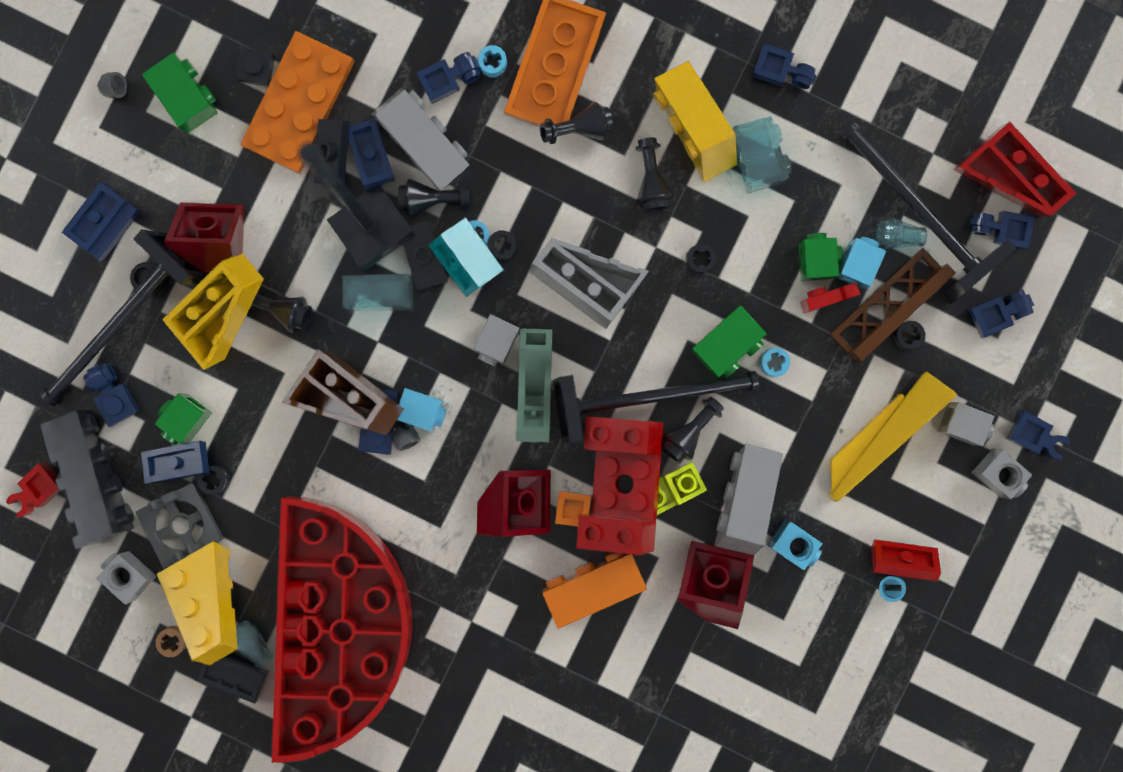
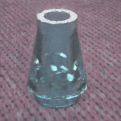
[876,217,927,249]
[236,620,274,669]

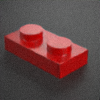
[871,539,941,581]

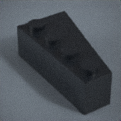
[40,410,134,549]

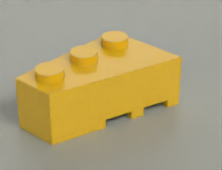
[653,60,737,182]
[162,253,264,370]
[157,541,238,665]

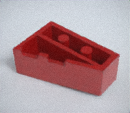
[953,122,1077,218]

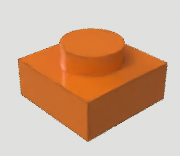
[555,491,591,527]

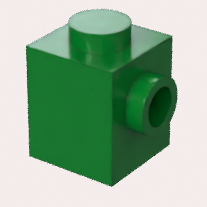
[798,233,843,281]
[155,393,212,445]

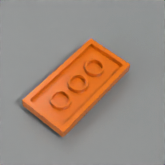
[504,0,606,127]
[240,31,355,174]

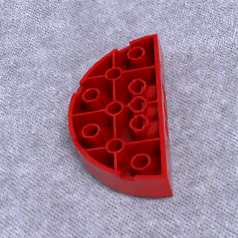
[271,496,413,763]

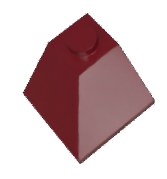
[165,202,244,273]
[477,469,551,537]
[678,541,754,629]

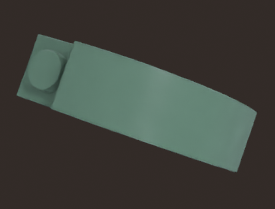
[516,329,552,442]

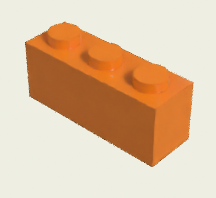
[542,552,647,629]

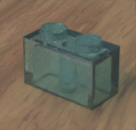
[733,116,791,194]
[342,274,413,312]

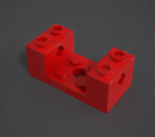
[576,417,664,555]

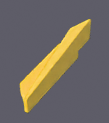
[829,372,957,502]

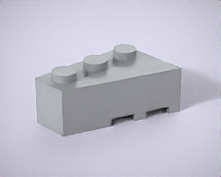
[371,89,469,191]
[530,238,649,329]
[714,443,783,555]

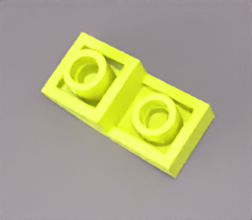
[657,462,707,515]

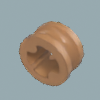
[156,626,186,657]

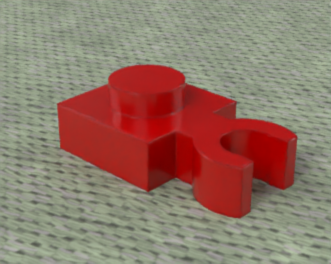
[800,282,860,314]
[6,461,59,518]

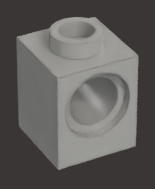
[474,314,520,367]
[938,402,995,446]
[971,449,1032,499]
[96,551,157,605]

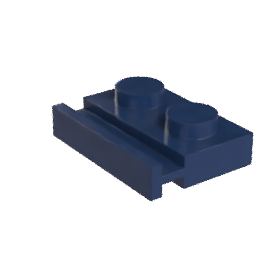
[61,181,141,262]

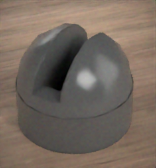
[97,72,127,98]
[393,424,421,451]

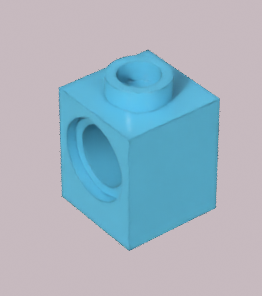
[836,237,886,290]
[397,388,447,431]
[767,519,823,571]

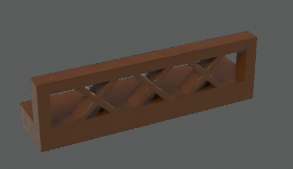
[829,248,956,362]

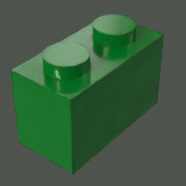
[142,52,218,134]
[690,305,767,378]

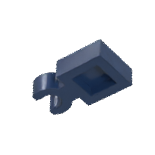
[1006,411,1071,460]

